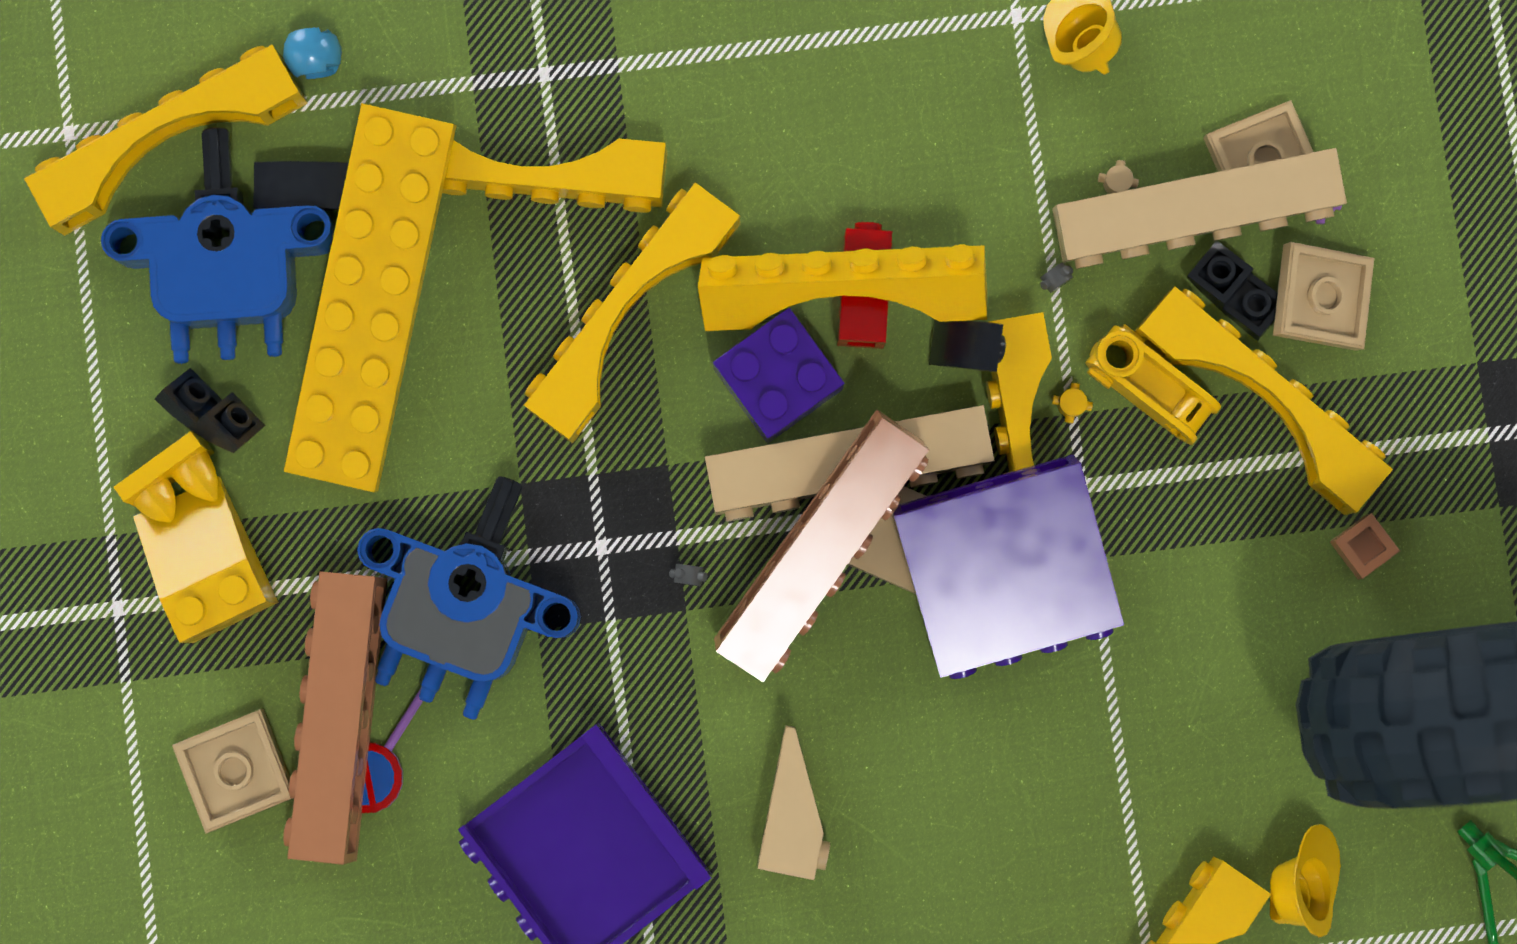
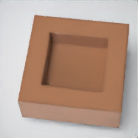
[1330,513,1400,579]

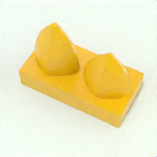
[114,431,218,522]

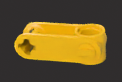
[1086,324,1221,445]

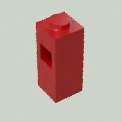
[837,222,893,349]

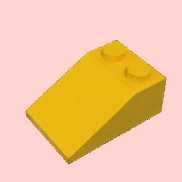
[133,476,279,643]

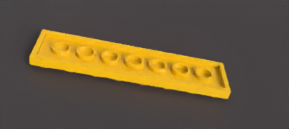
[284,103,457,493]

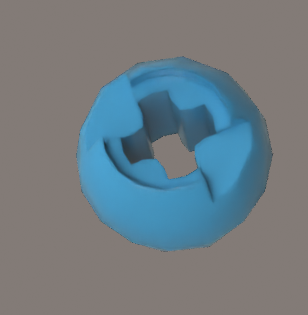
[283,27,342,79]

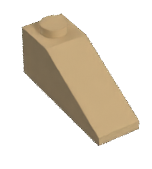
[758,725,830,880]

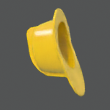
[1043,0,1122,75]
[1270,824,1341,937]

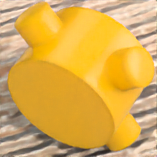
[1052,383,1093,424]

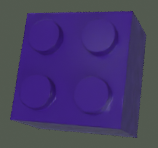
[712,308,845,444]

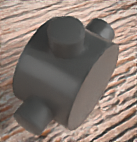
[1040,262,1074,293]
[669,564,708,586]

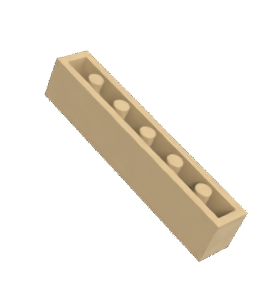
[1052,148,1347,269]
[705,405,994,522]

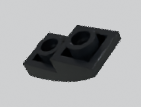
[253,161,349,211]
[1187,241,1278,341]
[929,320,1006,372]
[154,368,265,453]

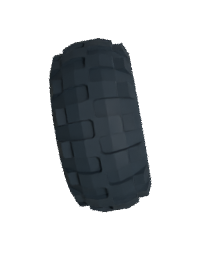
[1296,621,1517,808]

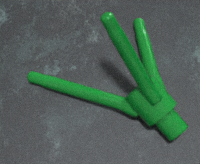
[1457,820,1517,944]

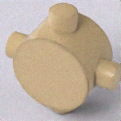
[1098,160,1139,194]

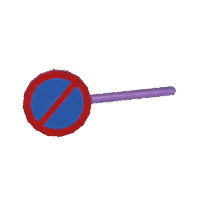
[361,687,423,813]

